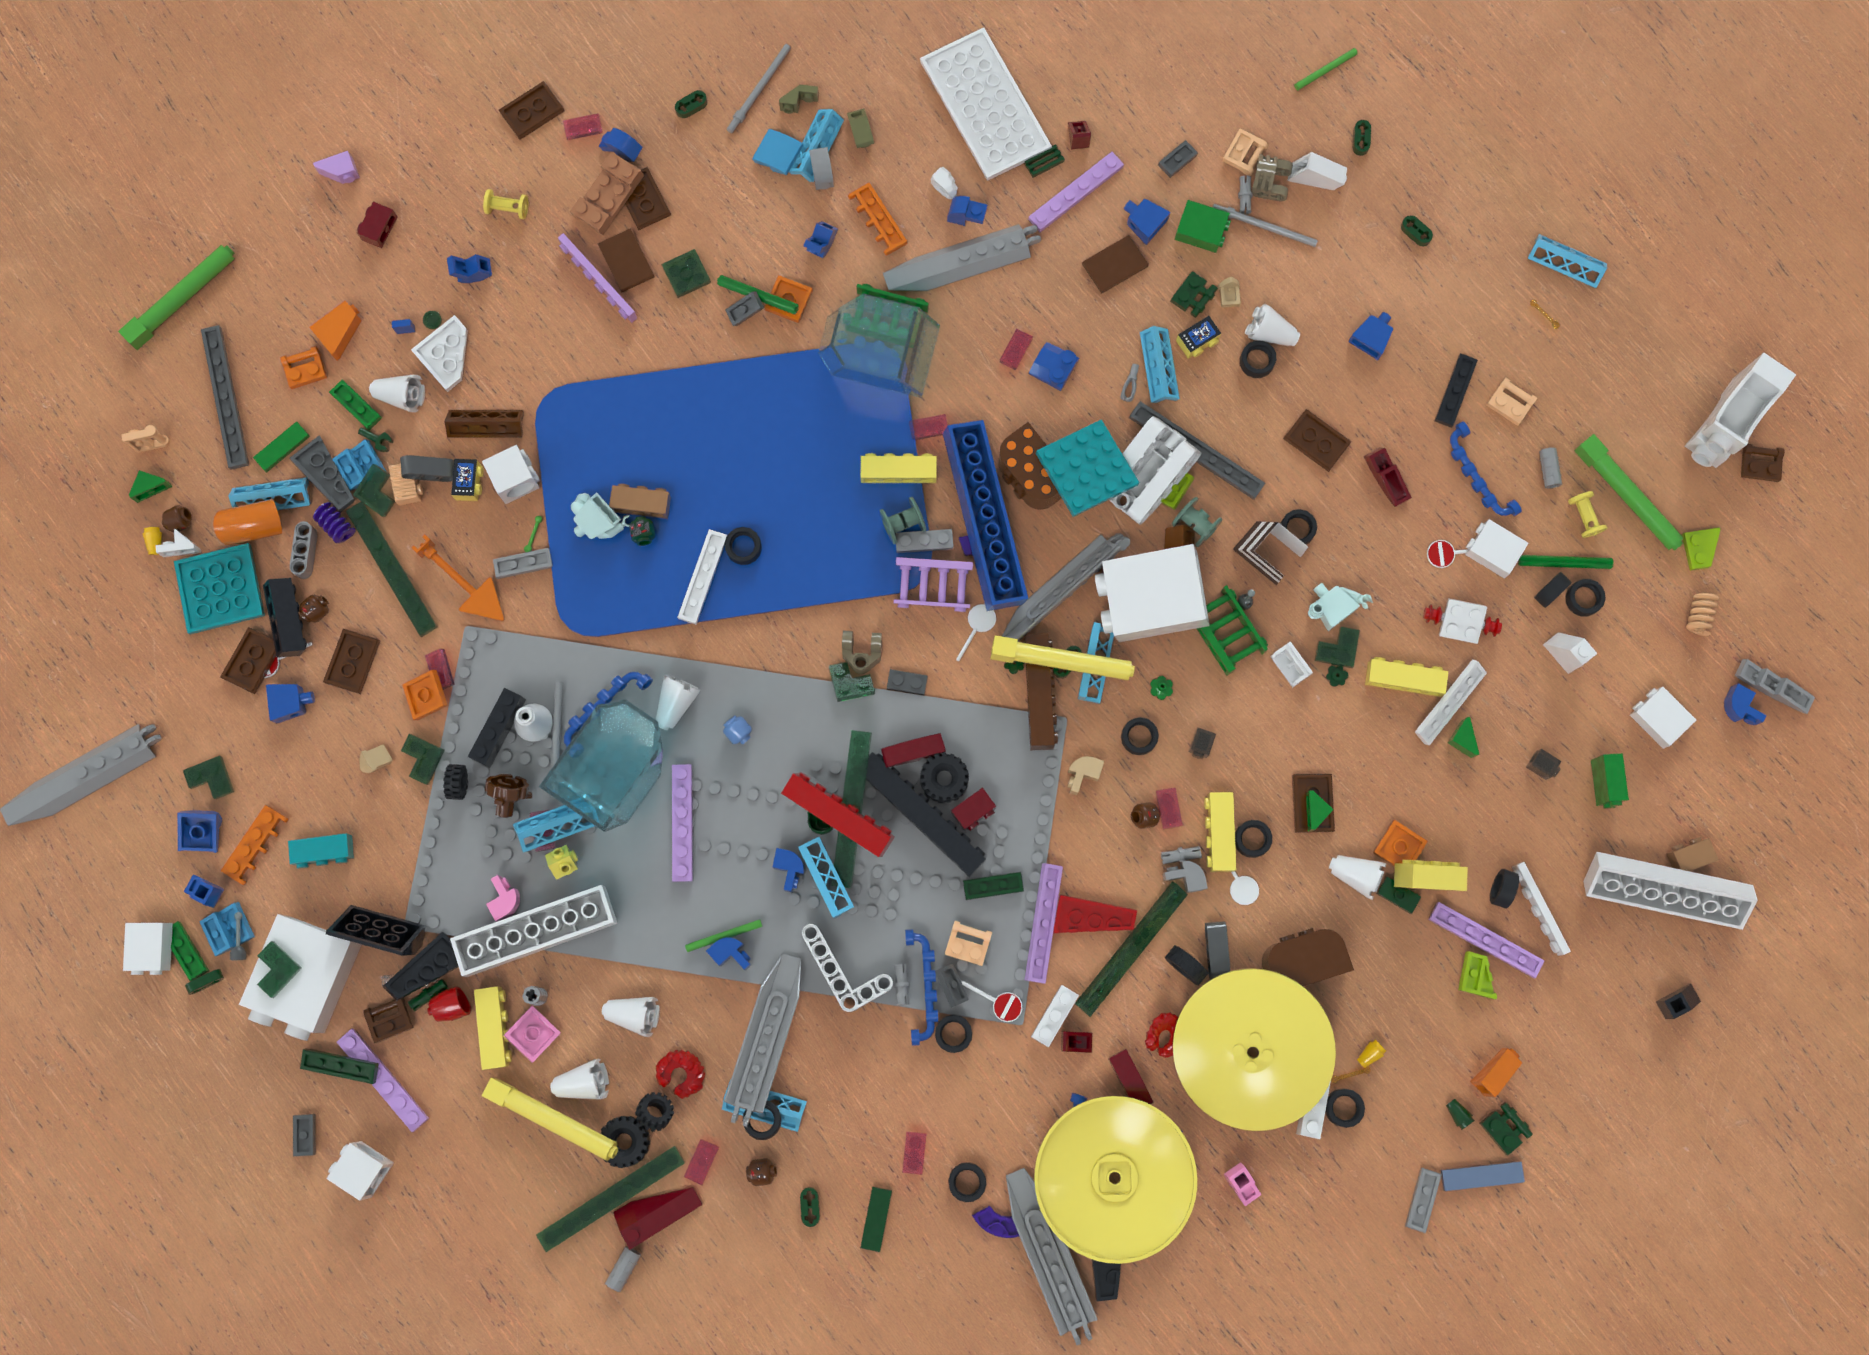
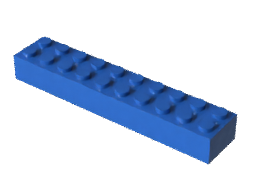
[942,420,1028,611]

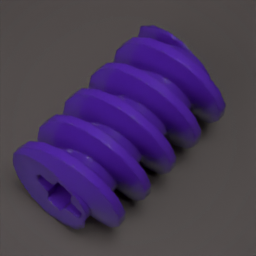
[313,502,356,543]

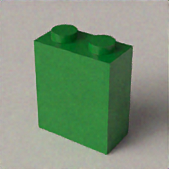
[1174,200,1231,253]
[1591,753,1629,809]

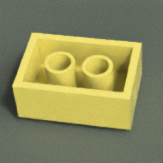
[1394,860,1468,891]

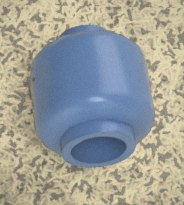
[723,715,752,744]

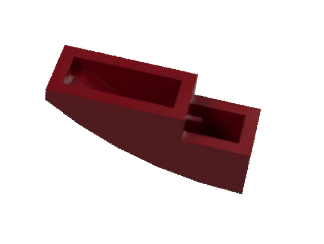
[1363,448,1412,507]
[881,733,946,768]
[1108,1049,1154,1104]

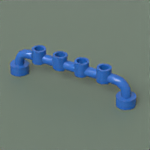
[1450,421,1522,516]
[564,672,653,757]
[905,929,938,1046]

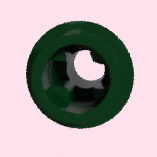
[1446,1099,1475,1130]

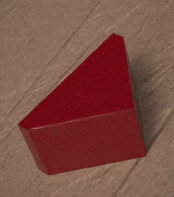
[1068,121,1091,150]
[1061,1031,1092,1053]

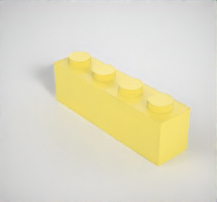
[861,453,937,483]
[1365,657,1448,697]
[1204,792,1236,872]
[474,986,512,1070]

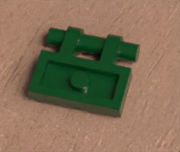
[1170,271,1218,318]
[1479,1102,1533,1156]

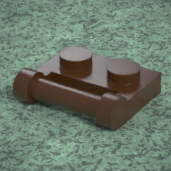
[1741,444,1785,482]
[363,998,414,1043]

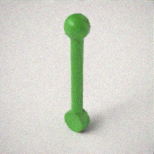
[524,516,542,552]

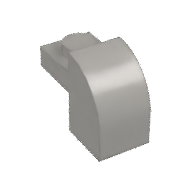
[809,147,834,190]
[1162,861,1208,893]

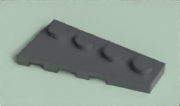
[290,435,355,513]

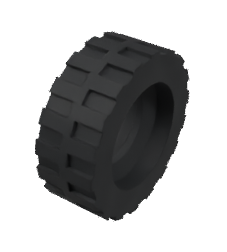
[1165,945,1209,986]

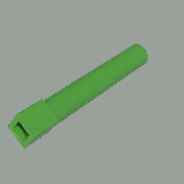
[118,245,235,350]
[1574,434,1684,551]

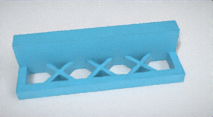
[789,109,844,182]
[1528,234,1607,288]
[1140,326,1180,403]
[228,477,311,510]
[1078,622,1114,704]
[513,797,598,853]
[798,837,854,919]
[722,1080,807,1132]

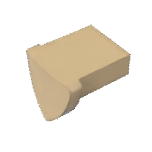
[1217,277,1241,308]
[359,745,393,773]

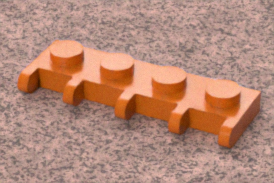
[848,182,907,256]
[221,805,289,885]

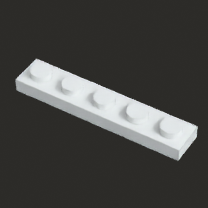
[678,529,727,625]
[1415,659,1487,745]
[1512,862,1571,956]

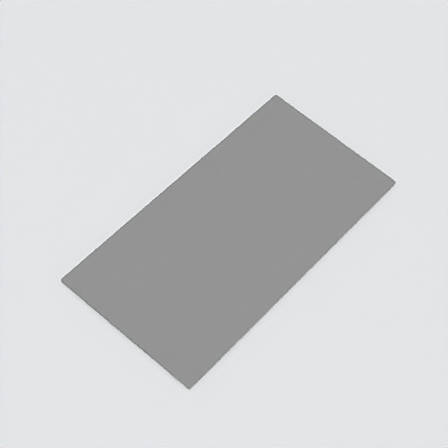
[405,626,1067,1025]

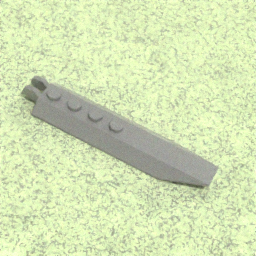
[883,224,1041,291]
[1002,533,1130,642]
[0,724,162,826]
[724,954,802,1127]
[1006,1168,1098,1345]

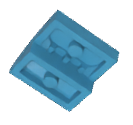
[752,129,803,175]
[333,439,386,490]
[199,902,255,956]

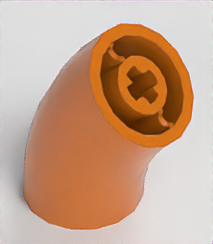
[213,499,282,545]

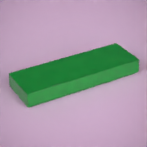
[329,380,382,430]
[253,421,310,473]
[171,921,209,982]

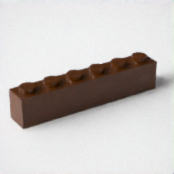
[1024,633,1058,751]

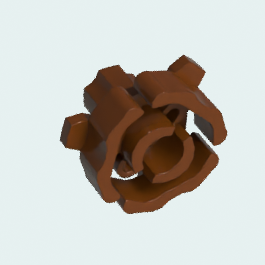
[485,774,532,818]

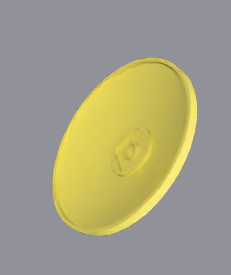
[1173,968,1336,1131]
[1034,1096,1197,1264]

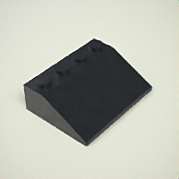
[326,905,425,956]

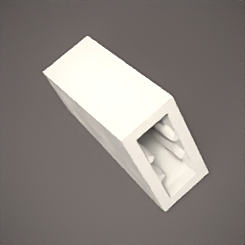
[1287,152,1347,190]
[1543,632,1597,674]

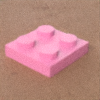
[503,1006,561,1063]

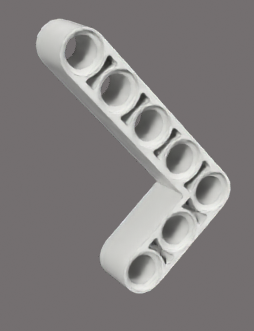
[802,924,893,1012]

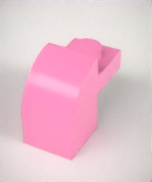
[486,875,520,922]
[1224,1162,1261,1206]

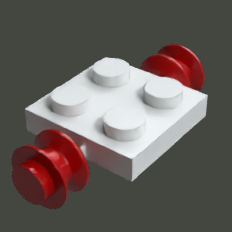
[1423,598,1502,644]

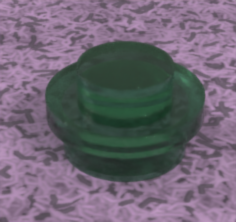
[423,311,442,329]

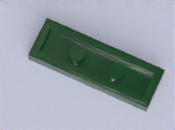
[963,872,1024,900]
[860,1187,892,1252]

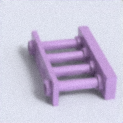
[894,557,973,612]

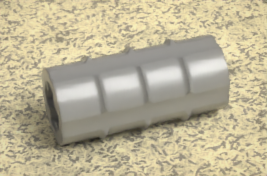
[1539,448,1562,489]
[522,986,548,1006]
[605,1246,641,1292]

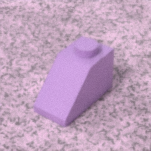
[313,151,360,184]

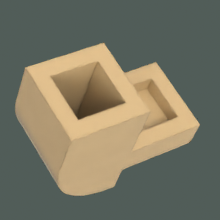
[1068,756,1104,795]

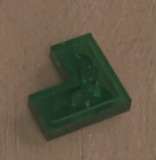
[353,464,395,517]
[1315,627,1360,668]
[828,662,875,702]
[401,734,445,785]
[183,756,234,799]
[257,941,302,998]

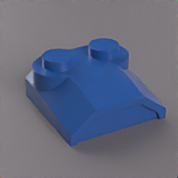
[1029,342,1079,391]
[177,810,222,853]

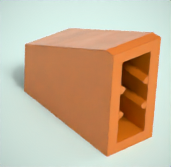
[309,301,362,361]
[1470,1048,1522,1097]

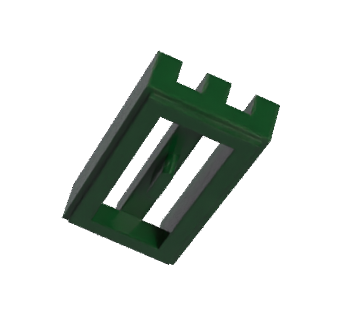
[1024,144,1065,178]

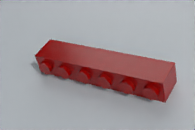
[781,772,895,857]

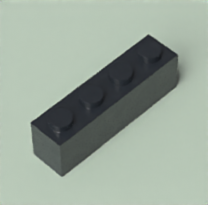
[263,578,307,658]
[468,688,526,768]

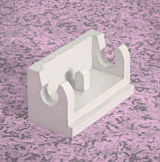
[1270,641,1313,688]

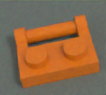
[280,346,327,389]

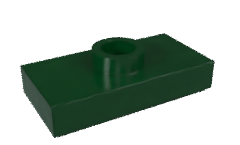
[1376,877,1421,914]

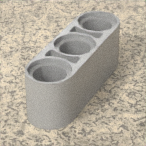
[290,521,317,579]

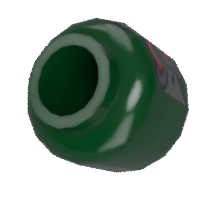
[629,516,655,546]

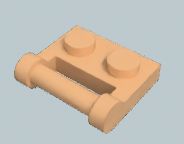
[1222,129,1268,176]
[1486,377,1537,426]
[121,425,170,453]
[945,921,992,966]

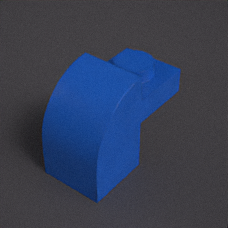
[599,128,643,162]
[947,196,988,226]
[803,221,838,258]
[447,254,492,283]
[1724,683,1767,725]
[772,848,805,893]
[184,874,224,908]
[706,938,751,970]

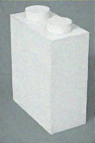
[1465,519,1528,578]
[1630,687,1696,749]
[123,923,173,975]

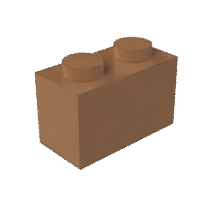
[1667,837,1719,871]

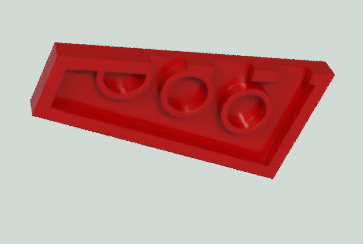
[1053,894,1137,934]

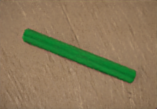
[717,275,799,314]
[1518,555,1614,569]

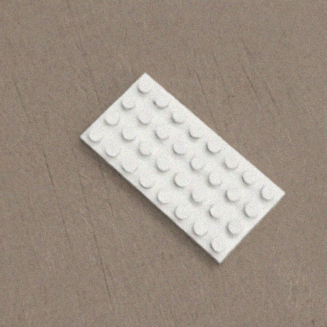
[920,27,1052,181]

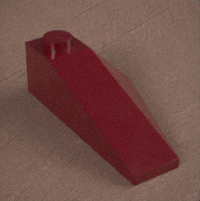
[613,1187,703,1250]

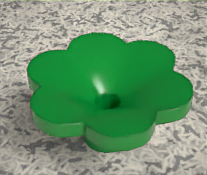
[1150,676,1173,700]

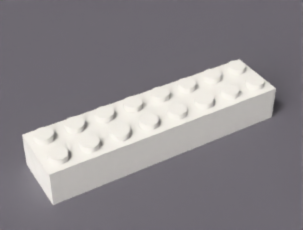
[1583,852,1758,930]
[450,885,618,977]

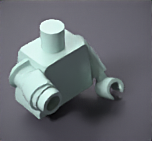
[571,492,630,539]
[1308,583,1373,631]

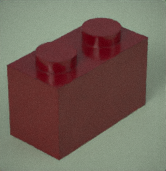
[357,201,398,249]
[951,787,996,831]

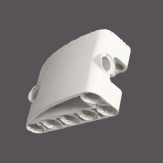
[1110,416,1201,525]

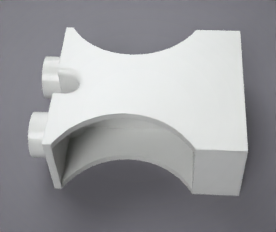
[1685,353,1796,468]

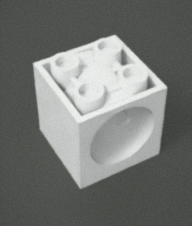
[482,445,540,504]
[326,1141,394,1201]

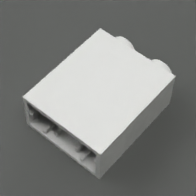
[1095,544,1210,642]
[239,914,362,1041]

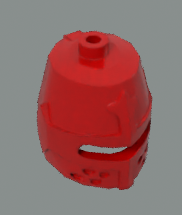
[427,986,472,1022]

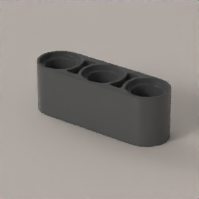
[400,455,454,482]
[1205,921,1230,980]

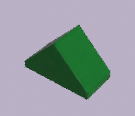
[129,470,172,503]
[1448,717,1479,758]
[1306,790,1334,832]

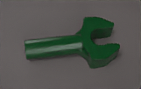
[358,427,393,452]

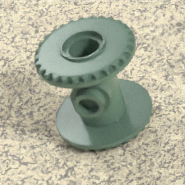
[880,497,926,544]
[1172,497,1222,547]

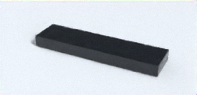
[1434,353,1478,428]

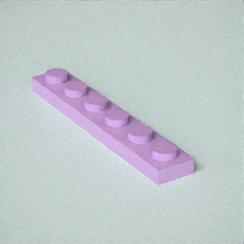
[1028,152,1124,232]
[558,233,637,323]
[672,764,693,882]
[1025,863,1063,984]
[1428,902,1544,978]
[337,1029,429,1132]

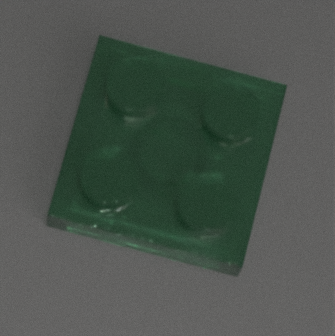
[661,249,711,298]

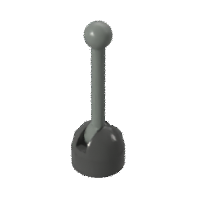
[1237,589,1255,610]
[230,912,246,960]

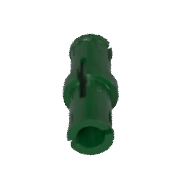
[408,979,449,1011]

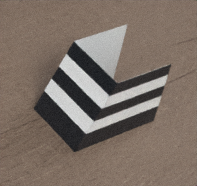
[1233,521,1308,585]

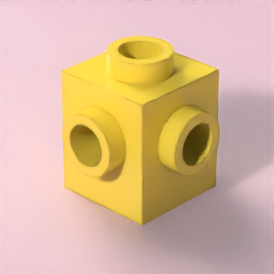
[545,845,578,880]

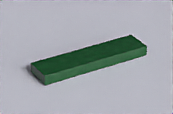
[300,1048,379,1084]

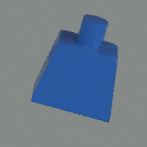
[1124,199,1170,245]
[1348,312,1393,360]
[266,684,315,724]

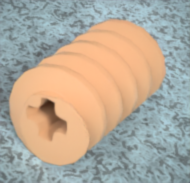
[1686,593,1719,636]

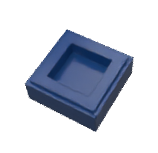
[392,319,415,334]

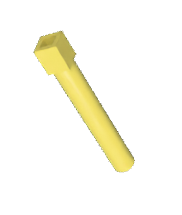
[990,635,1135,680]
[482,1078,618,1161]

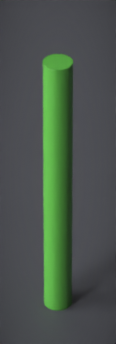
[1294,48,1358,91]
[685,919,763,952]

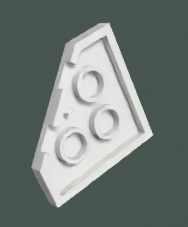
[411,315,468,392]

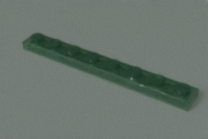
[346,501,438,637]
[831,730,872,888]
[1075,881,1188,1017]
[536,1146,686,1252]

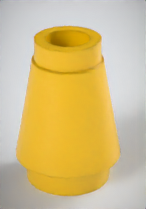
[142,527,162,555]
[1356,1039,1386,1068]

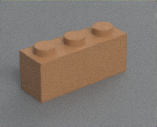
[609,484,671,519]

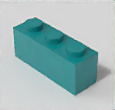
[288,833,354,869]

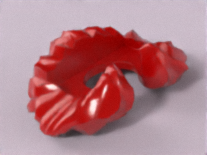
[1145,1012,1179,1058]
[656,1050,706,1099]

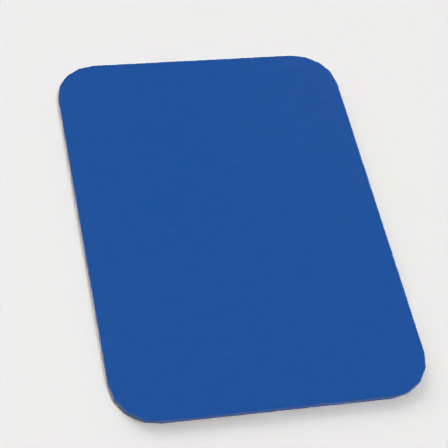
[535,342,932,637]

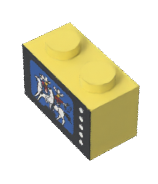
[1176,316,1221,359]
[451,459,483,501]

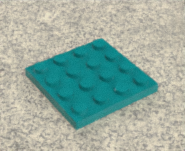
[1035,419,1139,517]
[174,543,265,635]

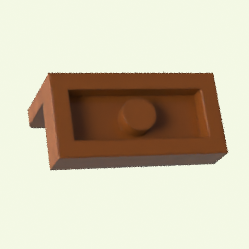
[1164,525,1195,549]

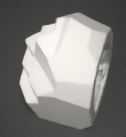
[931,167,958,199]

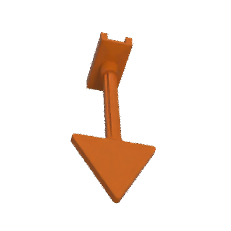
[411,534,504,621]

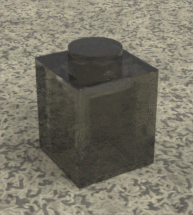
[1188,728,1216,759]
[1526,749,1561,780]

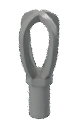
[1121,364,1139,402]

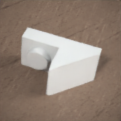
[156,529,201,557]

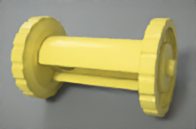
[483,189,529,220]
[1568,491,1608,538]

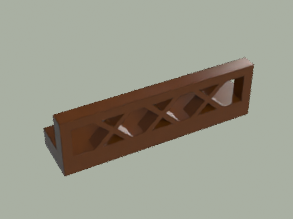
[444,410,524,438]

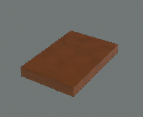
[499,81,565,140]
[625,167,671,231]
[598,228,655,293]
[1082,235,1149,294]
[1283,409,1351,472]
[220,627,276,694]
[323,629,380,695]
[1292,774,1335,833]

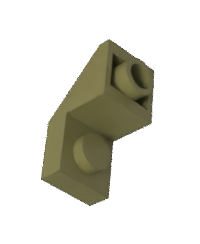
[779,85,819,114]
[847,108,874,148]

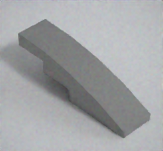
[1735,659,1815,714]

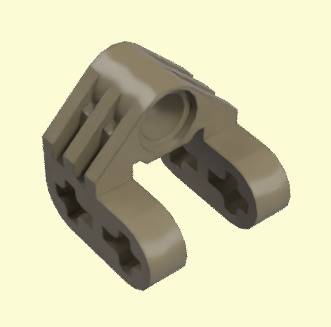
[1252,154,1293,201]
[842,630,882,674]

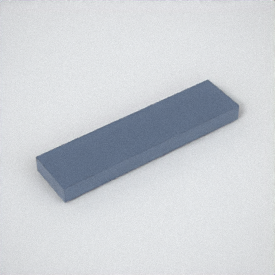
[1441,1161,1525,1191]

